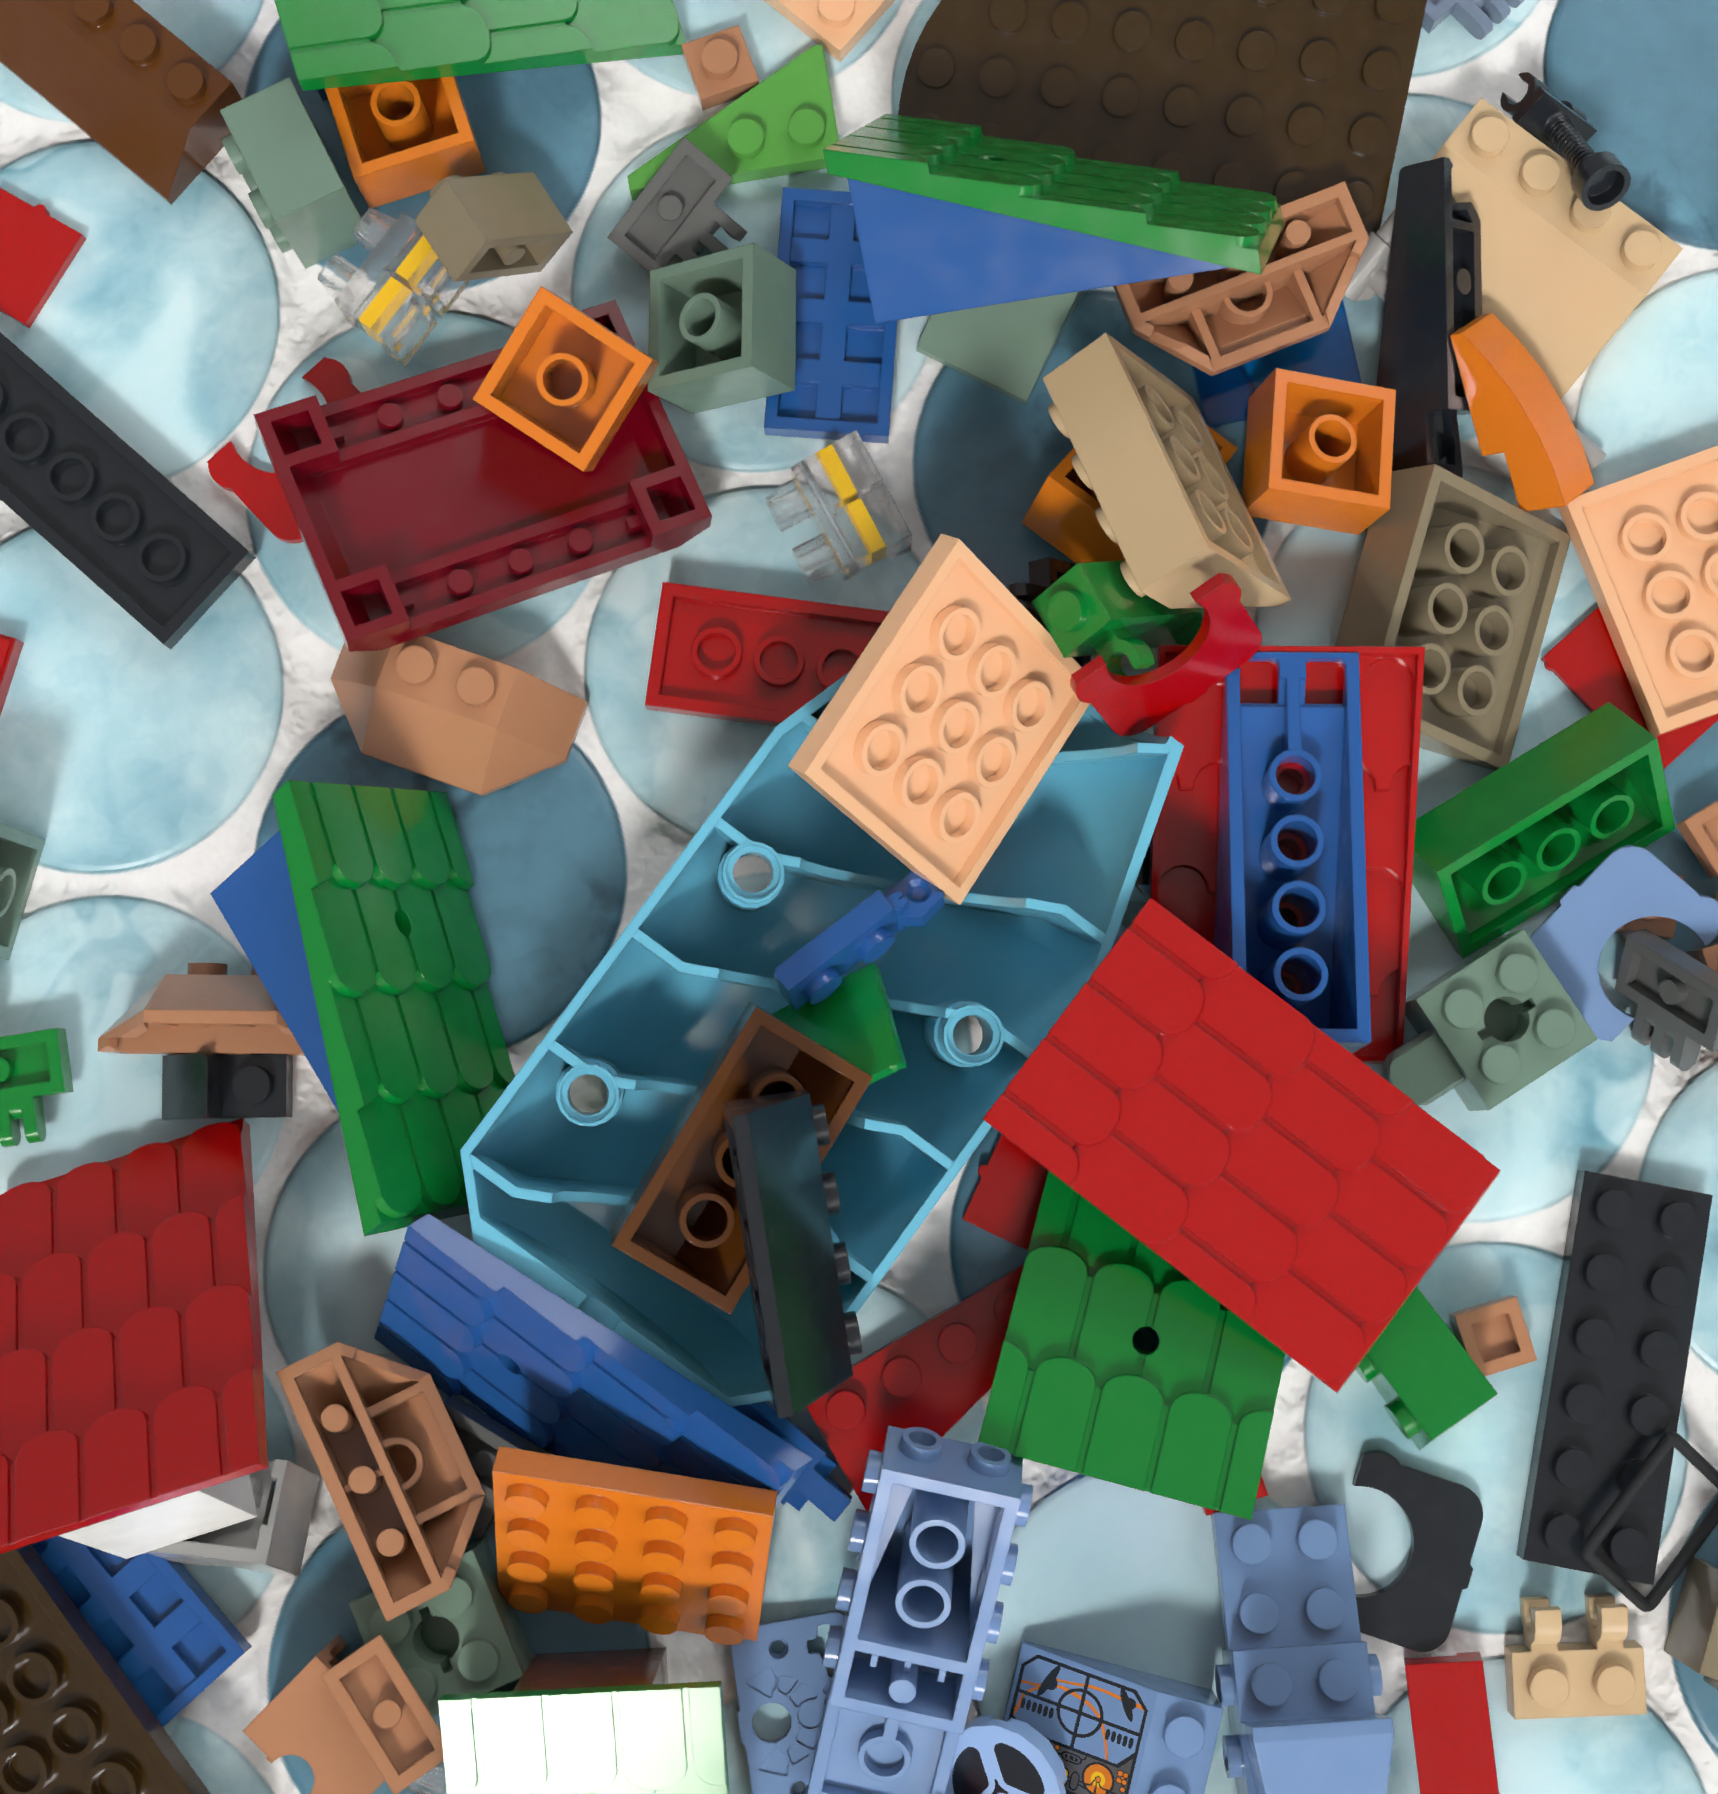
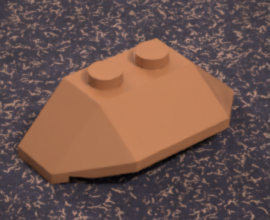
[1113,181,1369,376]
[330,636,588,797]
[98,963,305,1056]
[276,1342,486,1622]

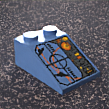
[1003,1640,1224,1794]

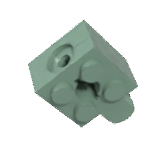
[1381,929,1598,1111]
[349,1536,535,1719]

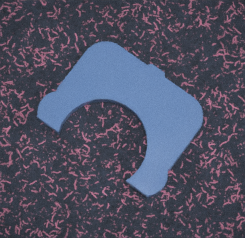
[1529,845,1718,1042]

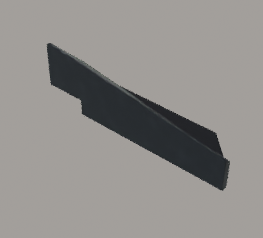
[1376,157,1482,478]

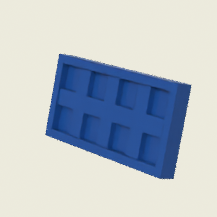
[764,187,898,444]
[32,1536,252,1727]

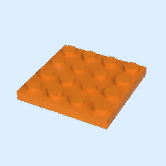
[492,1446,778,1645]

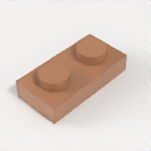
[320,1633,444,1794]

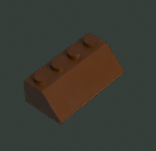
[0,0,242,205]
[610,1002,873,1314]

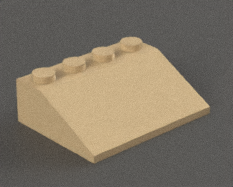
[1387,97,1683,399]
[1042,333,1291,609]

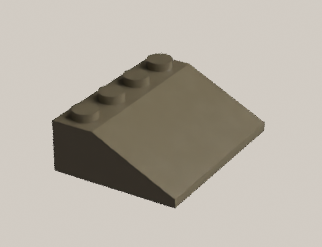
[1335,464,1571,771]

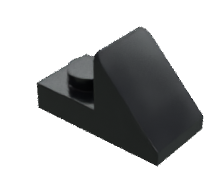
[162,1052,293,1120]

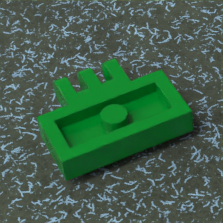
[0,1028,74,1148]

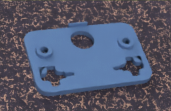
[731,1611,846,1794]

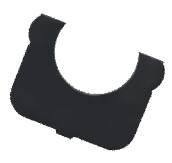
[1352,1450,1483,1652]

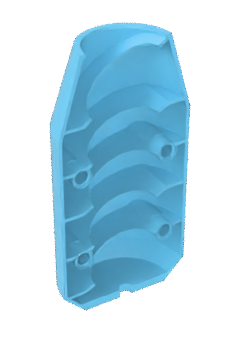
[460,671,1184,1407]

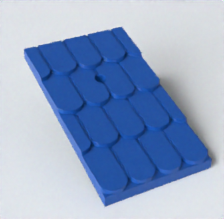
[374,1214,813,1509]

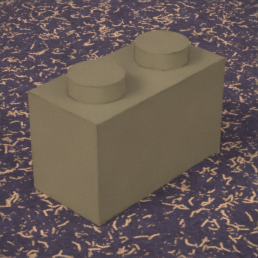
[414,172,573,282]

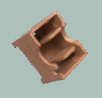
[243,1634,385,1794]

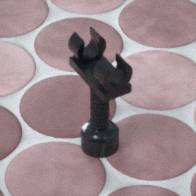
[1500,72,1631,211]

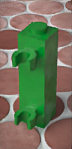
[1032,561,1204,676]

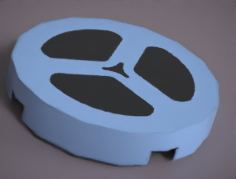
[945,1715,1067,1794]

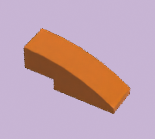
[1450,313,1594,511]

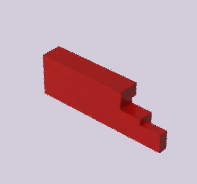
[1404,1652,1499,1794]

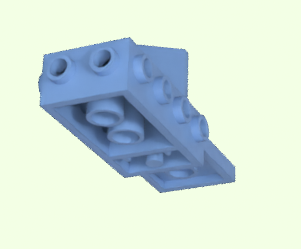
[807,1426,1033,1794]
[1211,1504,1394,1794]

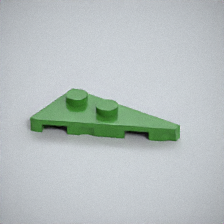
[627,44,839,201]

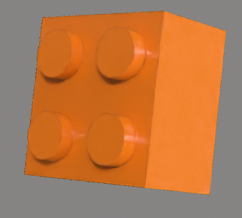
[325,76,487,209]
[473,286,660,472]
[1242,368,1396,535]

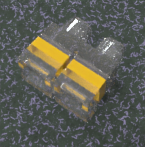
[317,208,471,366]
[765,430,912,583]

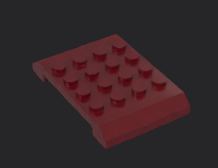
[254,300,712,652]

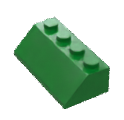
[1412,702,1675,959]

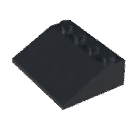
[722,1089,862,1419]

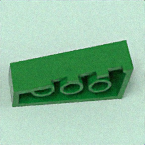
[1356,1287,1498,1451]

